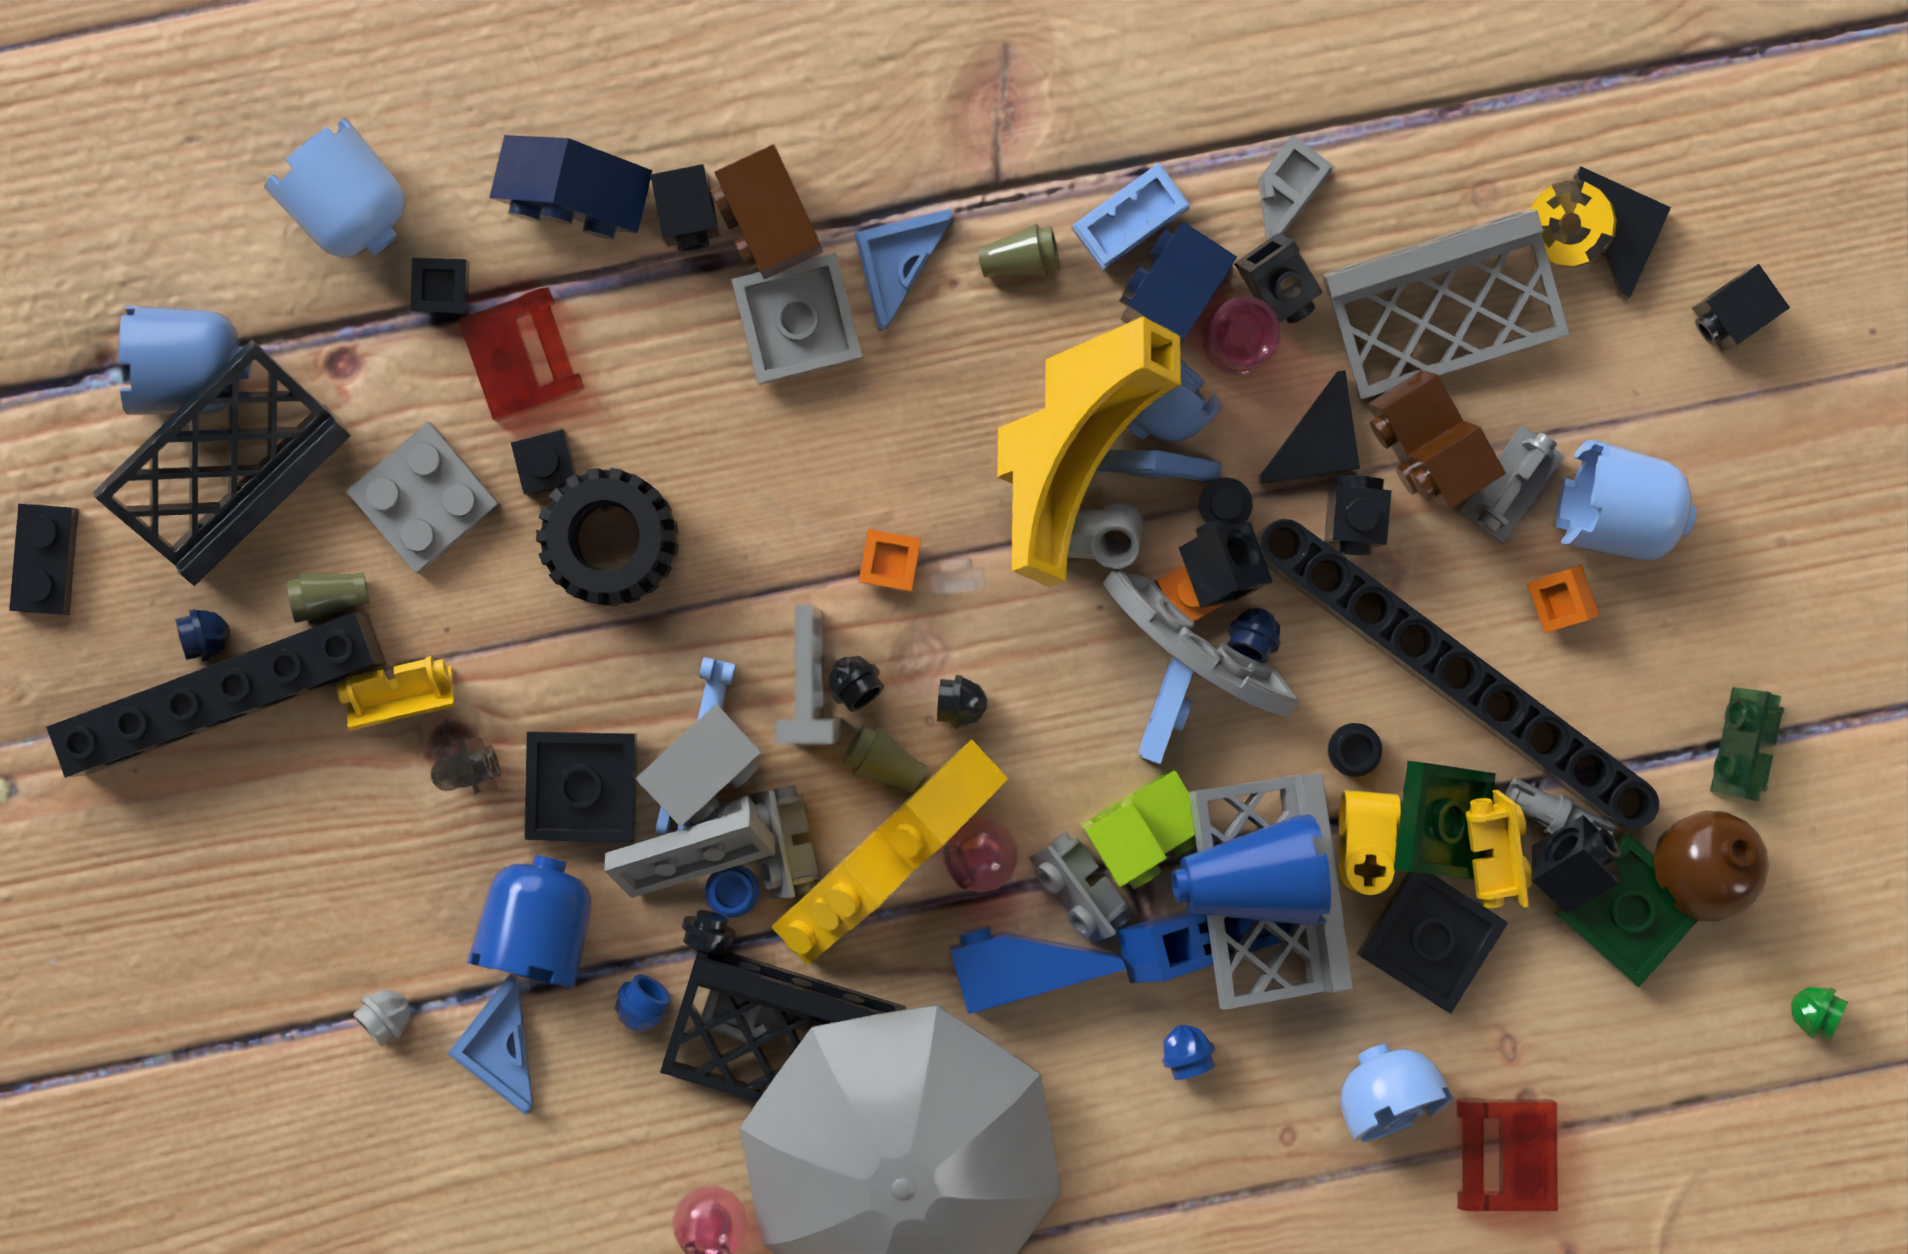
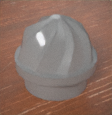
[353,990,410,1046]

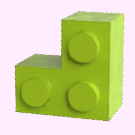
[1080,769,1197,889]

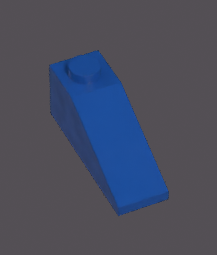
[1116,910,1292,983]
[950,926,1126,1014]

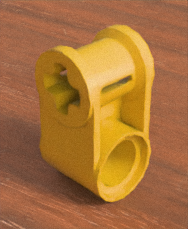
[1338,790,1401,895]

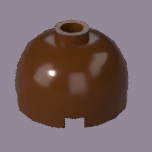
[1653,810,1769,922]

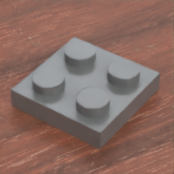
[731,253,863,386]
[346,422,501,574]

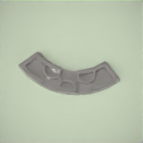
[1102,569,1299,718]

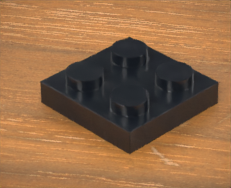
[525,731,637,842]
[1356,872,1509,1014]

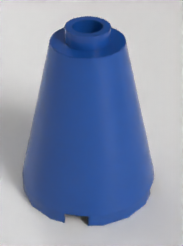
[1172,814,1331,925]

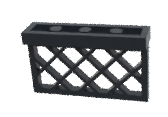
[93,340,351,586]
[660,950,906,1102]

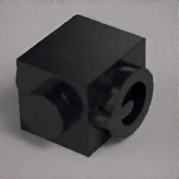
[1324,475,1392,556]

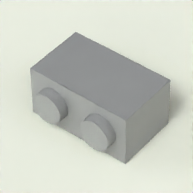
[636,703,761,827]

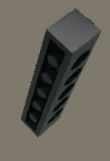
[46,612,386,778]

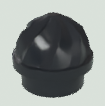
[829,656,884,712]
[937,675,987,729]

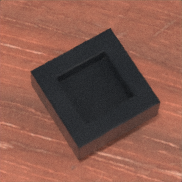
[410,258,470,316]
[511,429,576,496]

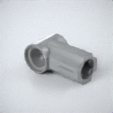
[1068,503,1144,569]

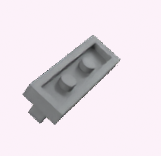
[604,796,775,898]

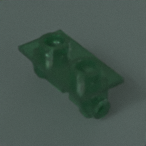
[1710,687,1785,802]

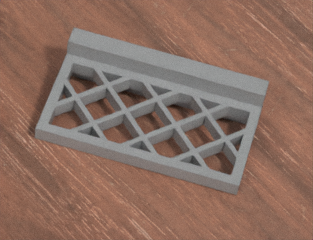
[1322,209,1570,400]
[775,605,842,744]
[1189,773,1353,1010]

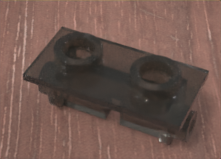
[431,738,501,794]

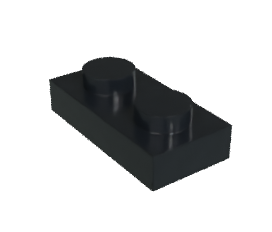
[9,503,79,615]

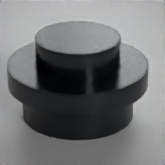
[1198,477,1253,525]
[1327,723,1382,777]
[682,910,736,954]

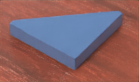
[854,209,953,331]
[1096,450,1221,483]
[448,973,534,1115]

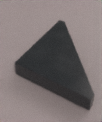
[1573,166,1671,300]
[1258,370,1360,484]

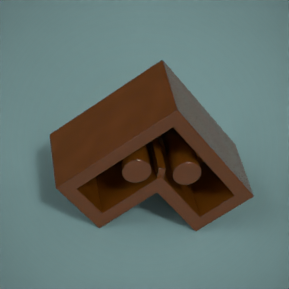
[711,144,823,280]
[1368,370,1507,509]

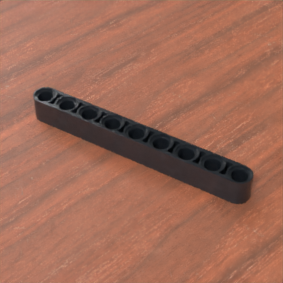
[1257,519,1659,828]

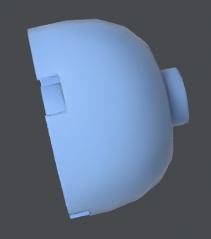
[1340,1044,1454,1143]

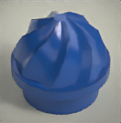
[614,974,671,1032]
[1162,1025,1215,1080]

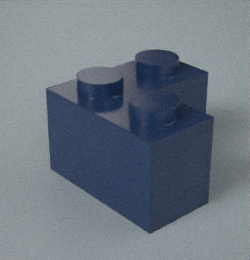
[489,135,653,239]
[1119,222,1237,345]

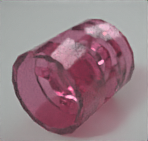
[1203,296,1281,375]

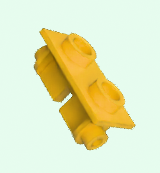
[337,656,455,731]
[1466,790,1533,908]

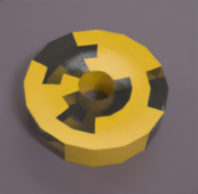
[1530,180,1617,268]

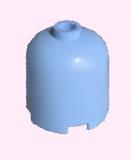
[264,118,405,258]
[1555,440,1696,560]

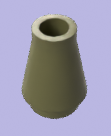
[978,223,1060,278]
[287,572,370,626]
[843,725,927,794]

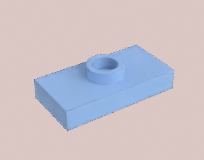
[1071,163,1191,272]
[1137,657,1193,764]

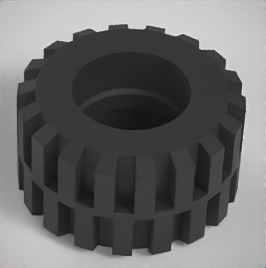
[536,468,679,606]

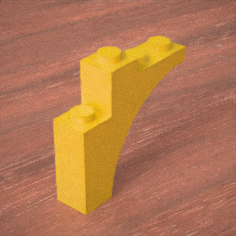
[997,317,1181,587]
[771,739,1009,966]

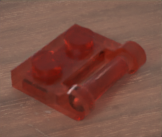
[458,287,585,422]
[1457,1098,1558,1211]

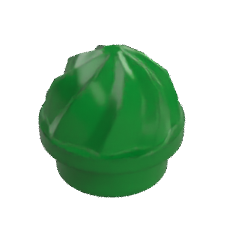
[1791,987,1848,1041]

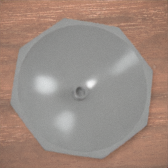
[740,1005,1061,1254]

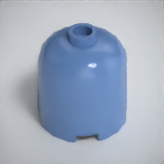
[118,306,251,415]

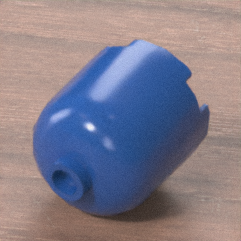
[467,855,592,989]

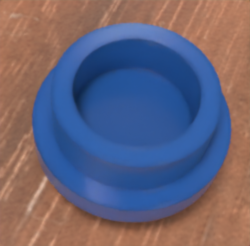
[705,865,760,918]

